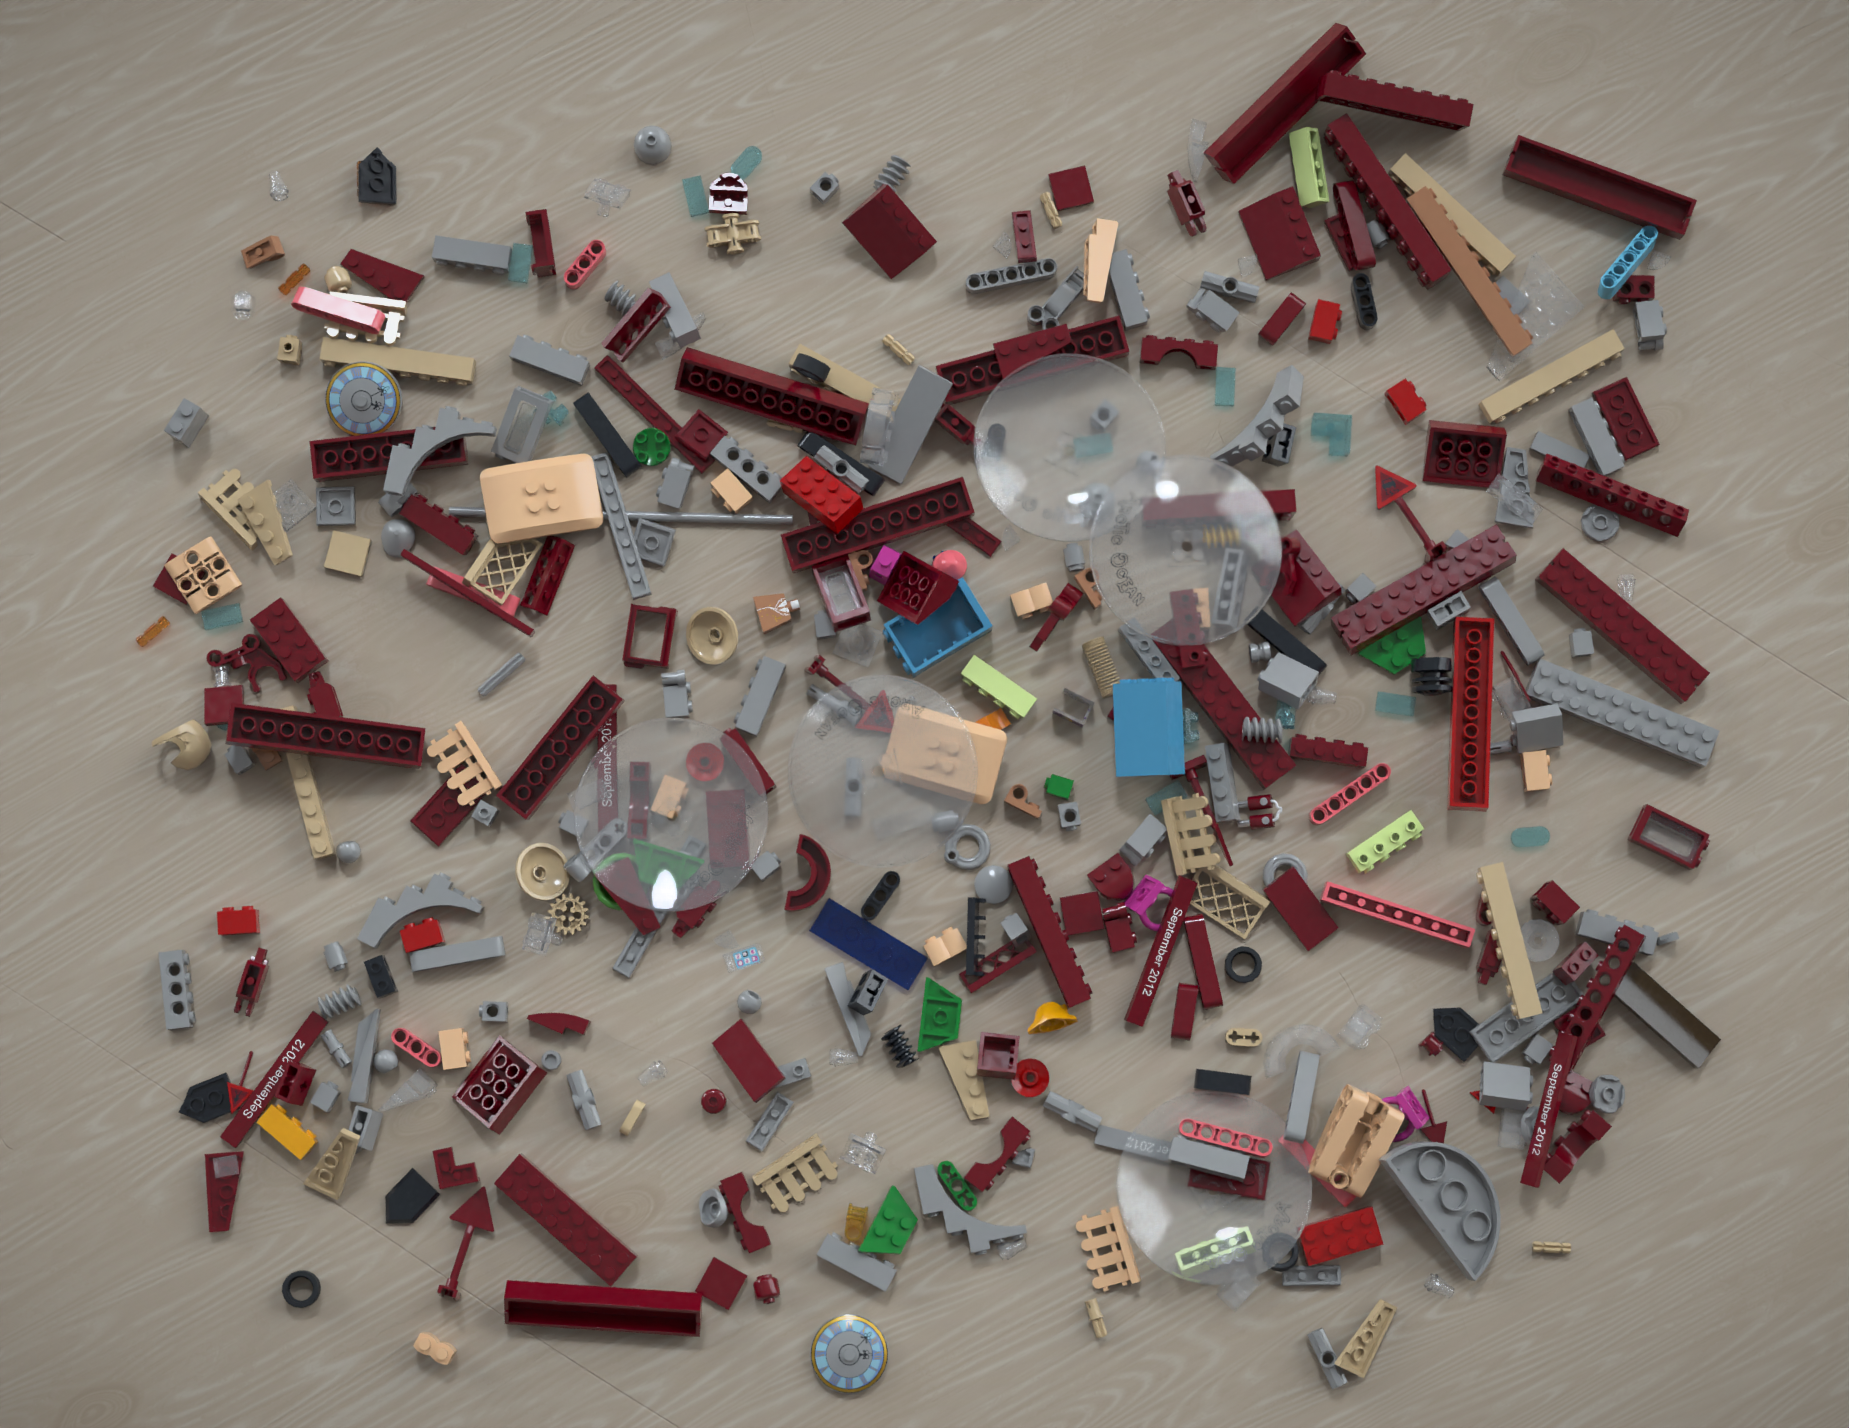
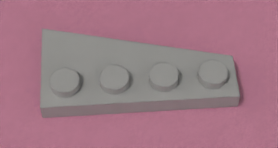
[1495,447,1533,529]

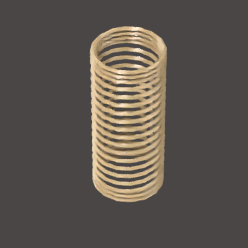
[1082,636,1120,698]

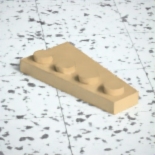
[237,480,293,565]

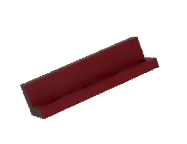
[601,287,671,363]
[520,536,575,616]
[959,940,1037,993]

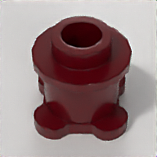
[1418,1032,1443,1056]

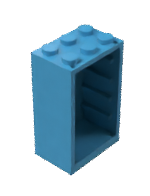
[883,577,993,678]
[1113,678,1185,777]

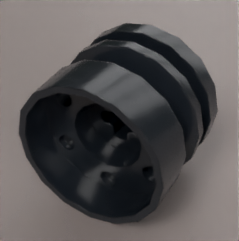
[1411,657,1452,696]

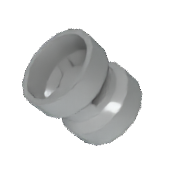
[1249,641,1271,663]

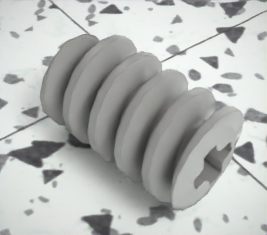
[873,155,911,192]
[604,280,636,316]
[1242,717,1282,743]
[318,984,362,1020]

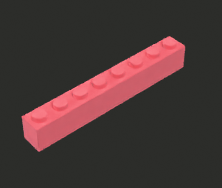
[1319,881,1475,948]

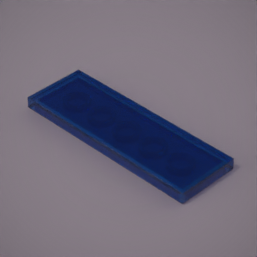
[809,898,928,990]

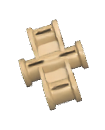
[705,213,761,254]

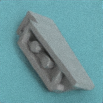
[825,962,871,1057]
[348,1009,381,1103]

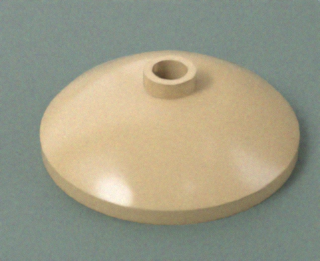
[686,607,738,664]
[515,843,570,901]

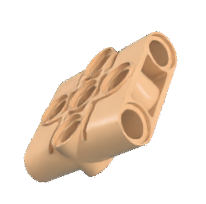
[164,536,242,614]

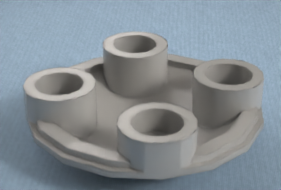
[974,865,1013,904]

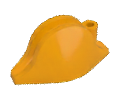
[1027,1002,1078,1034]

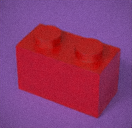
[1308,299,1342,344]
[1384,378,1427,425]
[217,906,260,936]
[400,917,445,954]

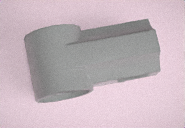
[378,482,418,517]

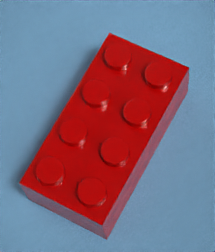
[780,456,864,534]
[1295,1206,1384,1266]

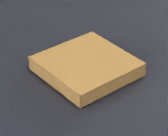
[324,530,371,577]

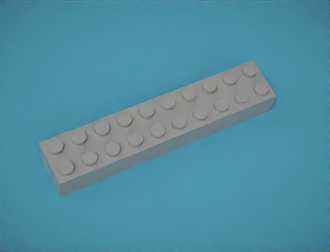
[1523,659,1719,768]

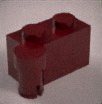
[1102,902,1137,953]

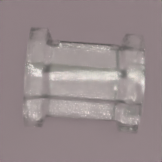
[213,666,231,687]

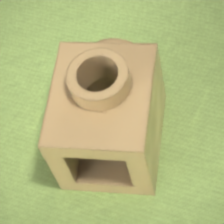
[277,335,302,365]

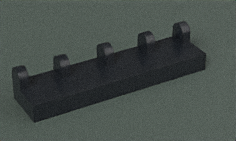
[966,897,986,976]

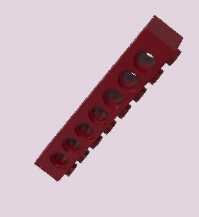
[1535,454,1689,537]
[1549,924,1646,1072]

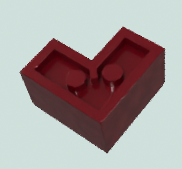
[432,1147,480,1189]

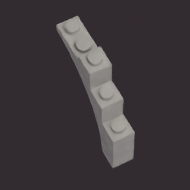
[1210,365,1304,473]
[383,406,497,497]
[357,872,484,948]
[914,1164,1027,1255]

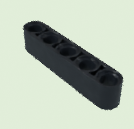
[573,392,642,478]
[797,431,885,496]
[1243,605,1327,676]

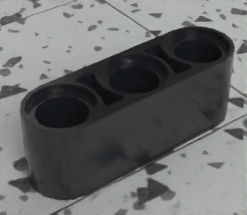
[1351,273,1378,330]
[861,871,900,921]
[1194,1069,1252,1095]

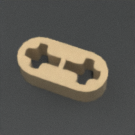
[1225,1028,1262,1047]
[619,1099,646,1136]

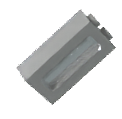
[491,386,554,464]

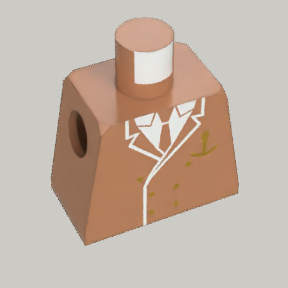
[753,593,801,634]

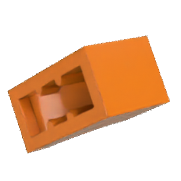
[975,708,1011,730]

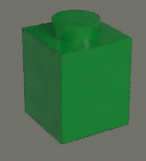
[1044,774,1074,800]

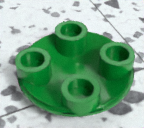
[633,428,671,466]

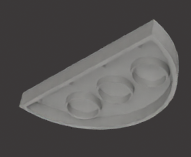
[1378,1141,1501,1281]

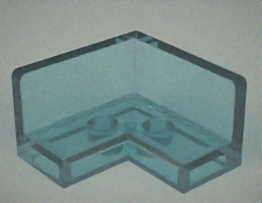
[1311,413,1352,457]

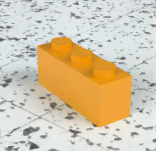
[256,1104,319,1160]

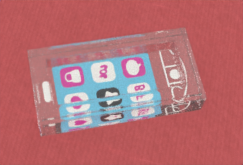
[723,943,765,973]

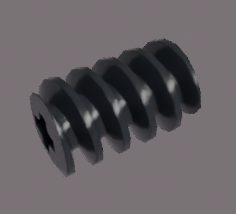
[881,1025,919,1068]

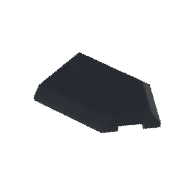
[358,147,396,205]
[1433,1007,1479,1062]
[179,1073,240,1123]
[385,1167,440,1224]

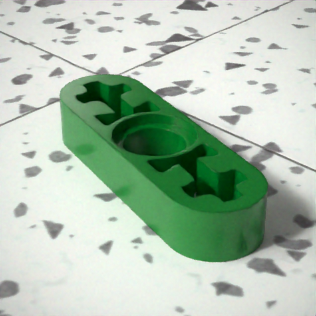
[937,1161,977,1211]

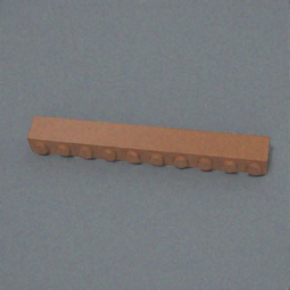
[1406,186,1533,358]

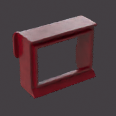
[525,209,556,278]
[622,604,678,669]

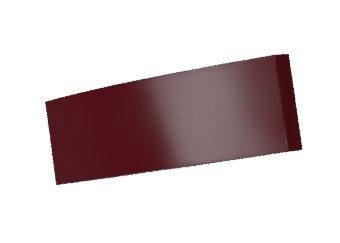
[527,1013,591,1035]

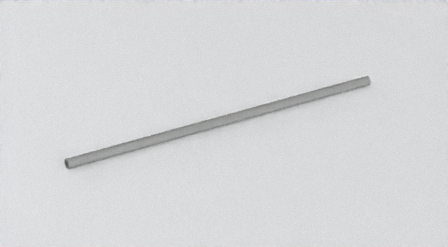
[449,507,793,525]

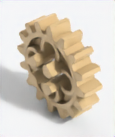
[547,893,590,935]

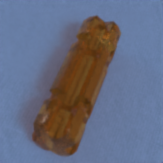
[278,263,311,295]
[136,616,170,647]

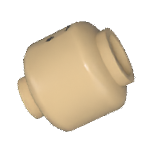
[324,266,352,294]

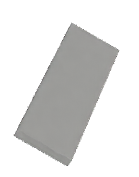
[868,365,953,484]
[1469,973,1584,1063]

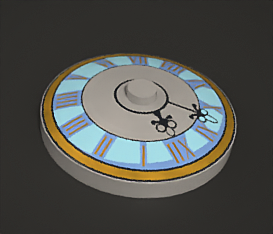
[325,361,402,436]
[810,1314,888,1394]

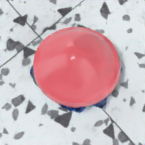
[931,550,967,580]

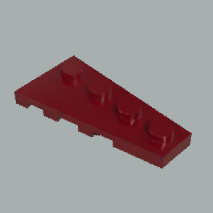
[340,249,425,303]
[993,324,1072,381]
[593,857,661,935]
[205,1151,244,1232]

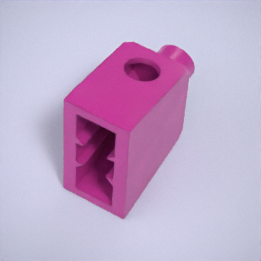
[869,545,902,586]

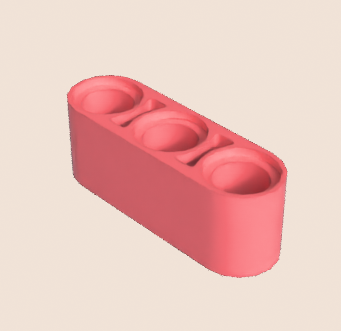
[564,240,606,289]
[391,1028,442,1067]

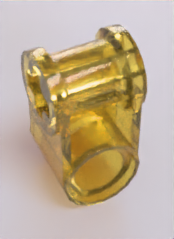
[845,1203,868,1242]

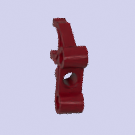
[1245,524,1301,595]
[1029,583,1084,652]
[206,634,287,692]

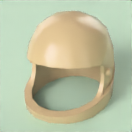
[151,719,212,770]

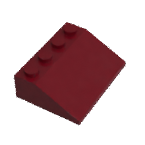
[841,184,937,279]
[1238,186,1321,281]
[1422,420,1507,489]
[1251,529,1342,627]
[877,551,959,625]
[452,1035,547,1135]

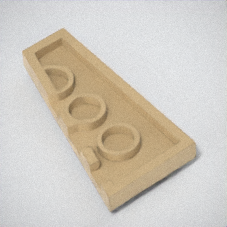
[938,1040,990,1120]
[303,1128,361,1200]
[1334,1299,1397,1378]

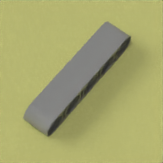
[966,258,1057,294]
[1478,576,1545,666]
[409,936,506,972]
[1283,1051,1320,1144]

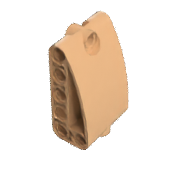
[1308,1084,1404,1198]

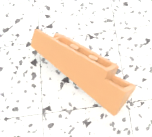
[1083,218,1118,303]

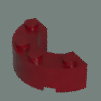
[784,834,831,911]
[1544,1110,1612,1184]

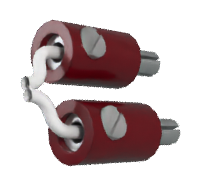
[1237,794,1282,830]

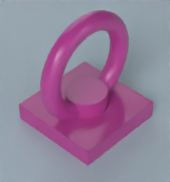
[1124,874,1173,931]
[1382,1085,1430,1142]

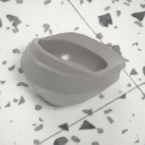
[381,519,415,557]
[699,1188,728,1228]

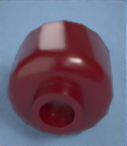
[701,1089,727,1114]
[753,1274,780,1304]

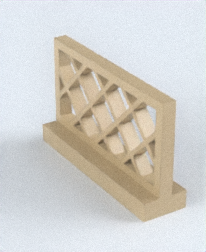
[462,538,542,606]
[1190,865,1270,939]

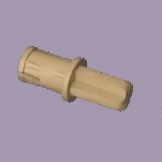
[1085,1298,1107,1338]

